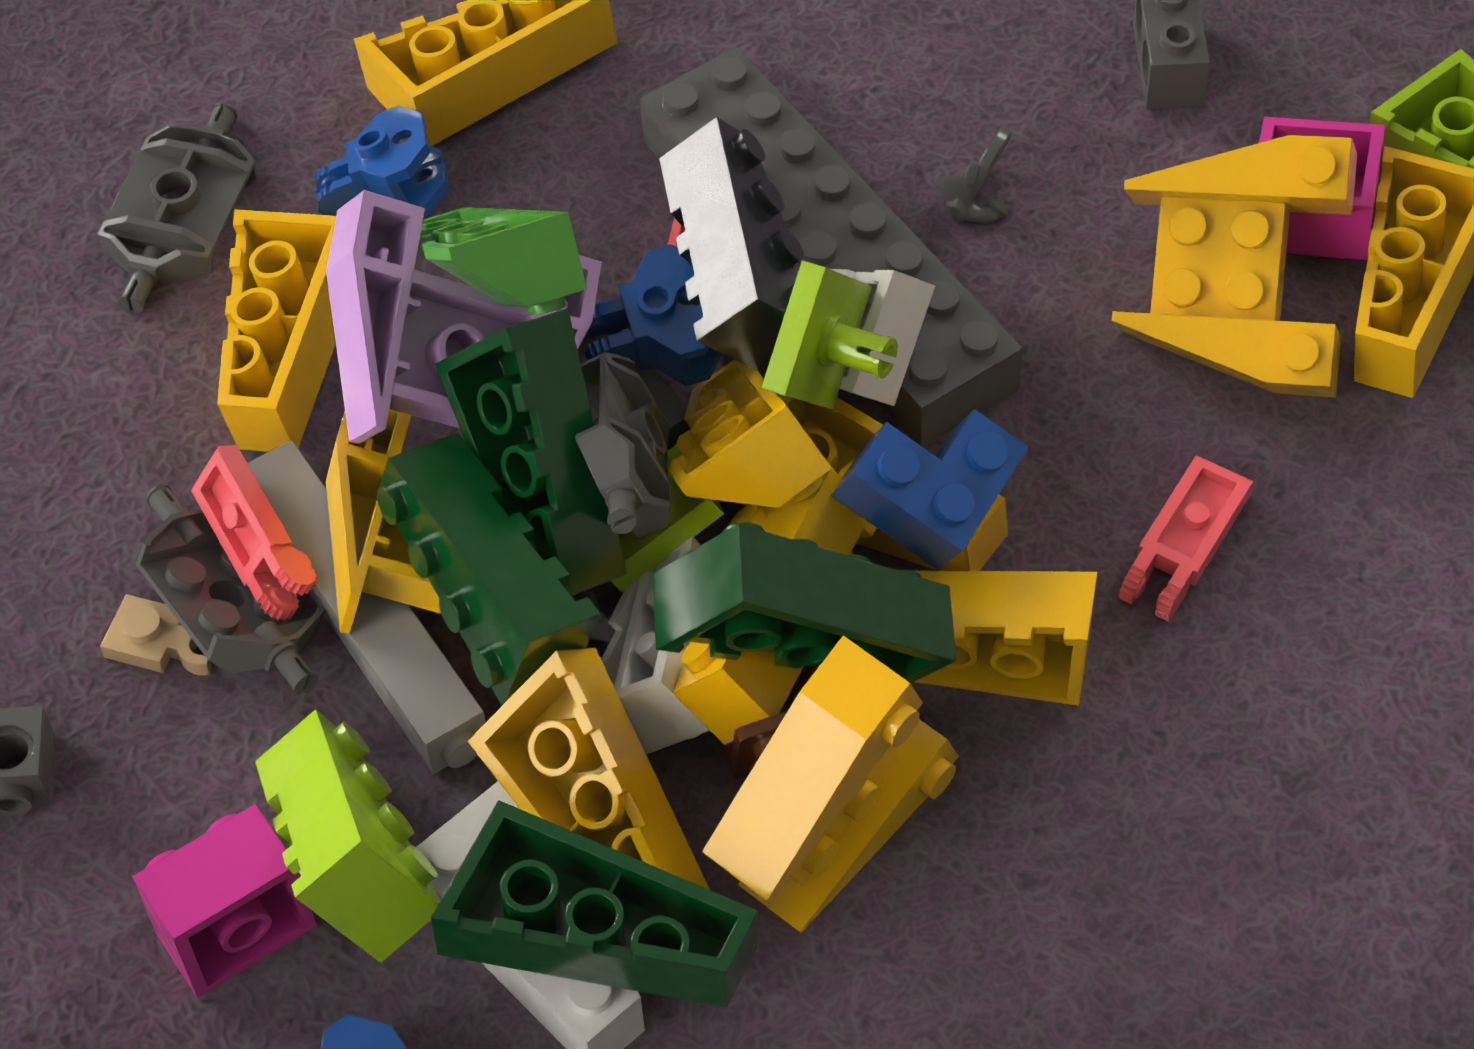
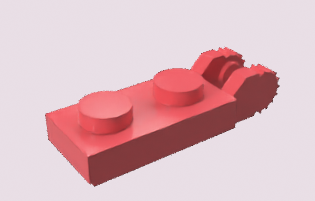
[191,445,317,621]
[1118,455,1254,622]

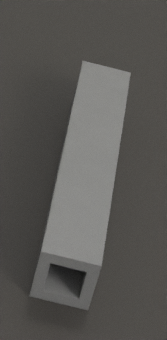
[247,440,486,774]

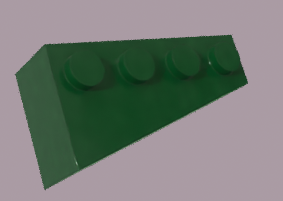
[435,308,627,596]
[377,433,601,705]

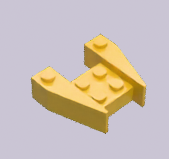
[1112,135,1357,398]
[326,409,441,635]
[702,636,959,933]

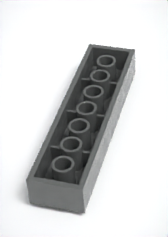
[640,46,1023,447]

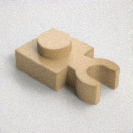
[100,594,212,675]

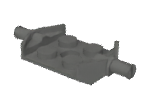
[97,103,259,313]
[575,352,670,539]
[135,484,325,695]

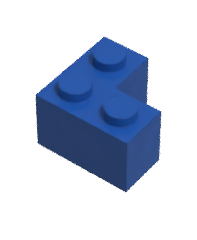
[831,409,1028,571]

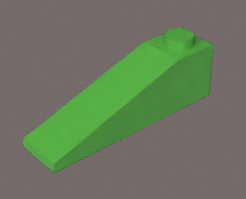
[418,207,587,315]

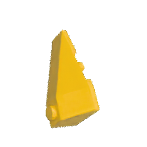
[669,360,832,508]

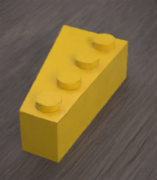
[354,0,618,147]
[468,648,710,890]

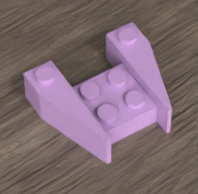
[326,190,602,444]

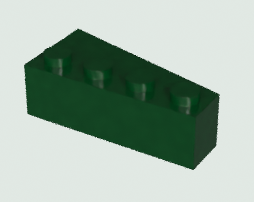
[653,523,956,683]
[431,800,758,1008]

